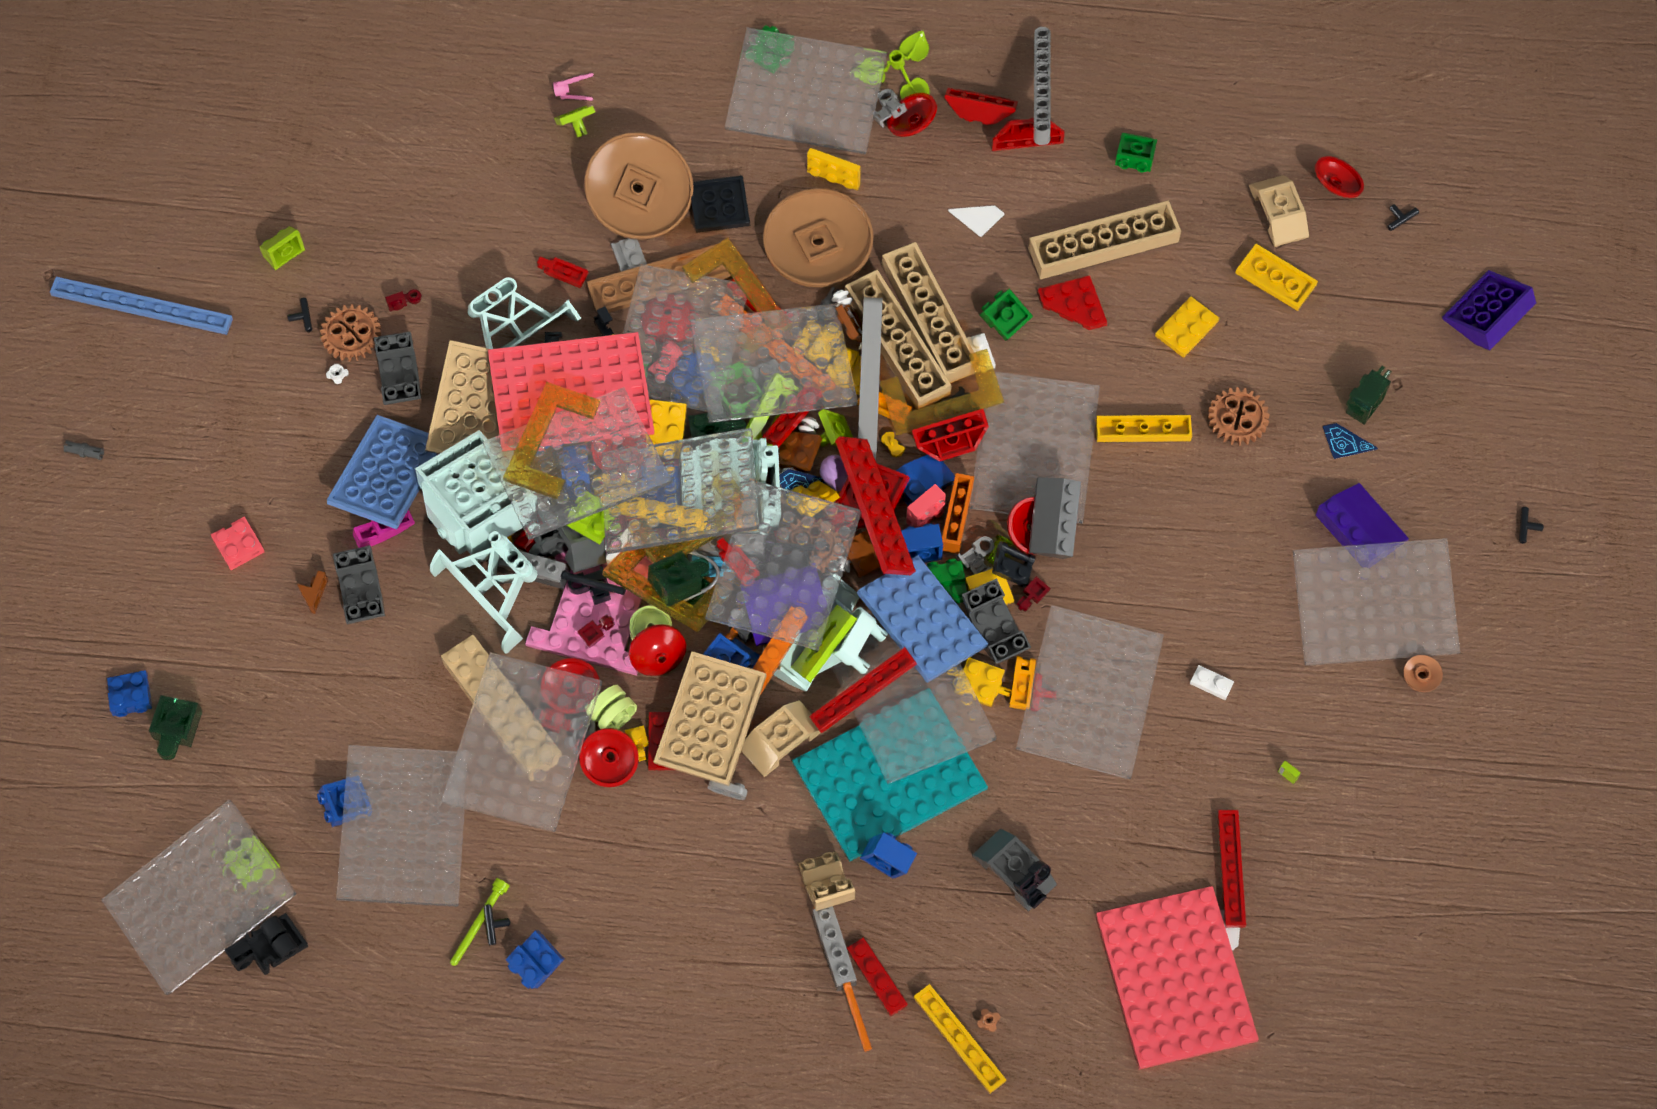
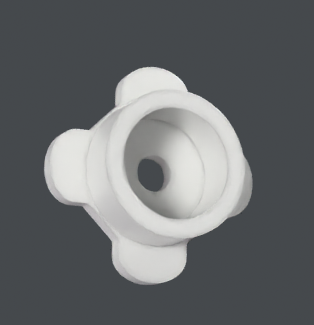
[326,364,349,384]

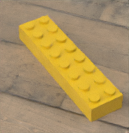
[1096,415,1192,442]

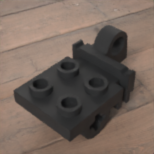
[225,913,308,975]

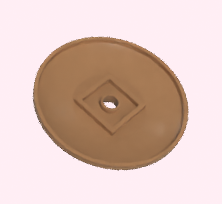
[584,133,693,240]
[763,189,873,287]

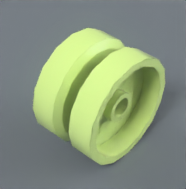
[629,606,672,640]
[587,685,637,729]

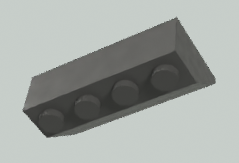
[1028,477,1081,559]

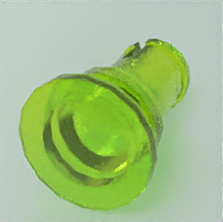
[987,535,1013,565]

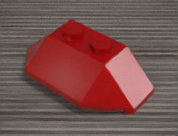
[945,88,1018,125]
[992,117,1065,151]
[911,409,989,462]

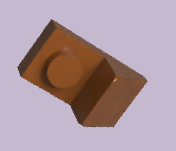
[297,571,328,614]

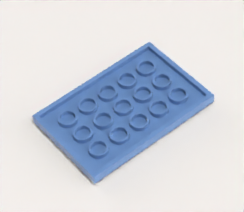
[327,415,438,529]
[857,555,988,683]

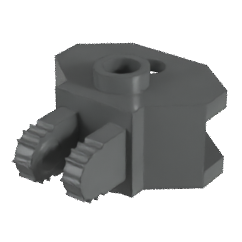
[529,523,569,558]

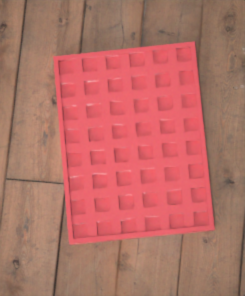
[488,332,654,453]
[1096,886,1259,1070]

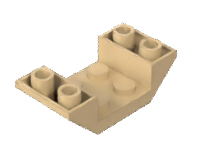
[1249,175,1309,247]
[741,700,821,777]
[798,852,855,911]

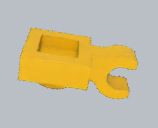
[625,725,649,762]

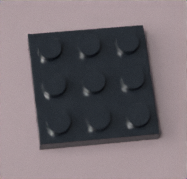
[689,175,750,233]

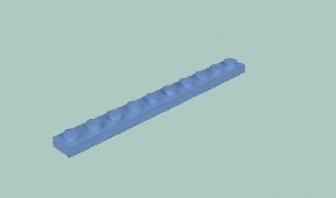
[50,277,233,335]

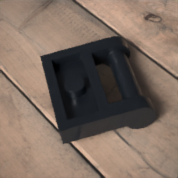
[992,541,1036,587]

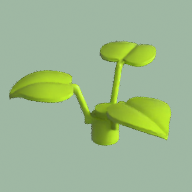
[853,31,930,99]

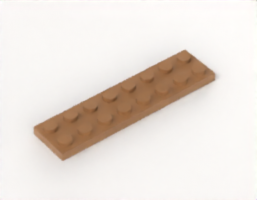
[587,241,738,313]

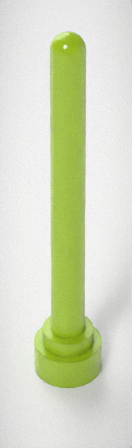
[450,878,510,966]

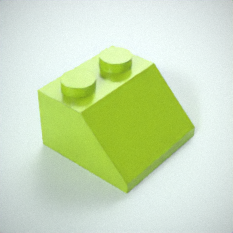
[259,226,305,270]

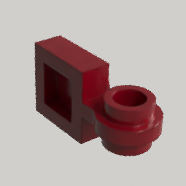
[385,289,422,312]
[1016,576,1051,612]
[577,615,615,648]

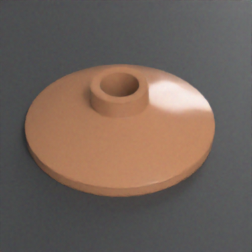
[1403,655,1443,692]

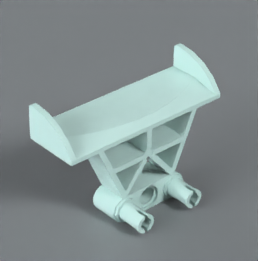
[468,277,581,349]
[430,531,538,654]
[774,573,888,691]

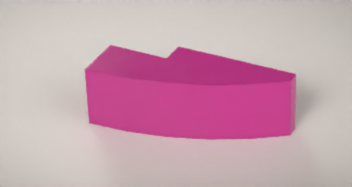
[353,509,415,548]

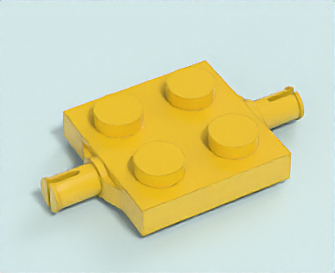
[947,657,1012,707]

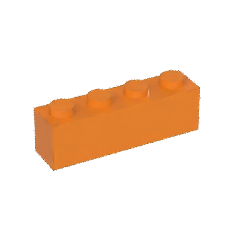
[942,473,974,554]

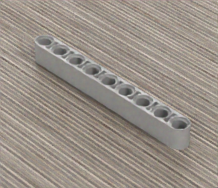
[1034,27,1051,145]
[858,297,882,460]

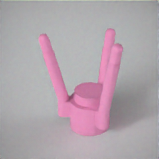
[553,73,593,101]

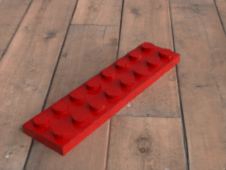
[835,436,916,575]

